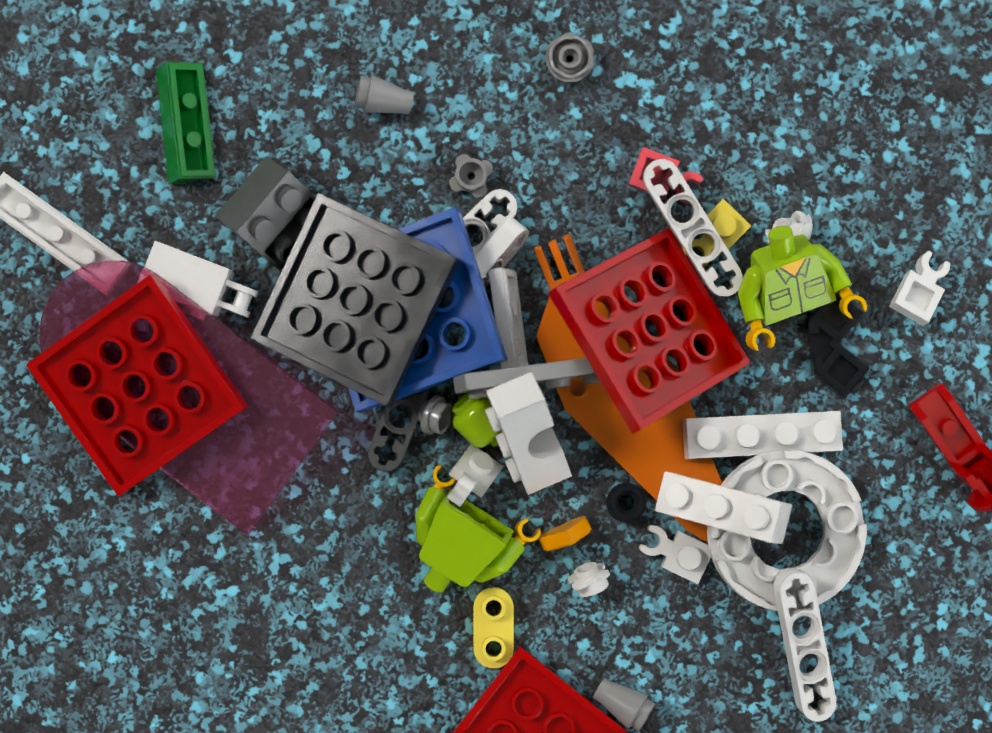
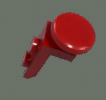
[908,382,992,512]

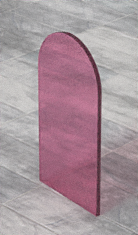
[39,260,339,536]

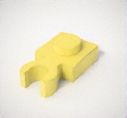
[682,199,751,268]

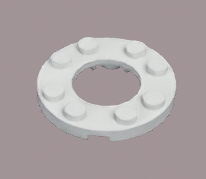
[707,450,867,611]

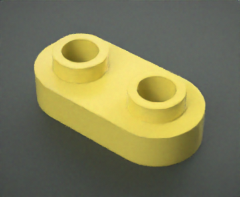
[473,587,514,669]

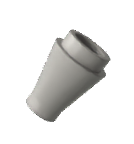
[354,74,414,115]
[593,678,655,731]

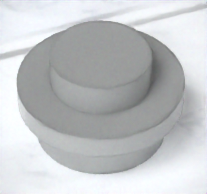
[418,395,453,435]

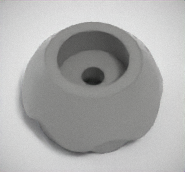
[546,33,594,83]

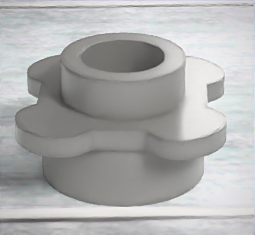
[449,154,493,198]

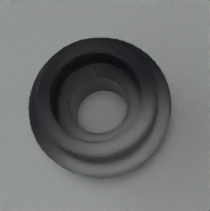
[606,483,646,523]

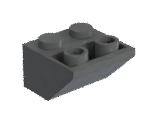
[215,156,316,272]

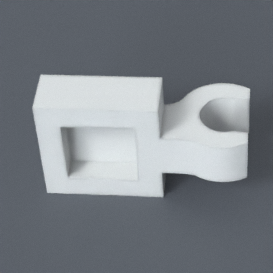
[447,444,504,507]

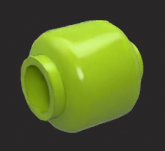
[452,392,502,448]

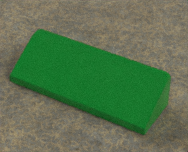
[156,62,216,184]

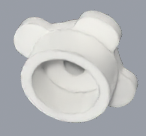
[568,562,610,597]

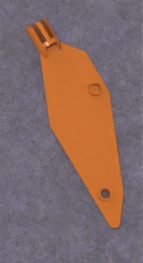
[533,233,722,543]

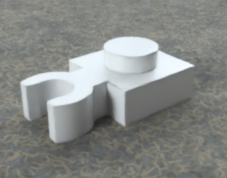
[889,251,950,326]
[638,525,711,584]

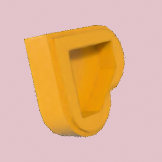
[539,516,591,551]

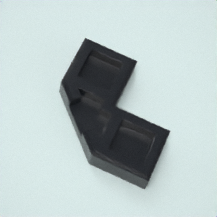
[806,293,870,399]

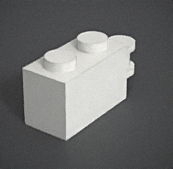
[138,241,258,320]

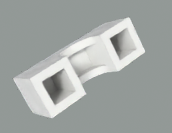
[485,372,572,495]
[655,471,792,544]

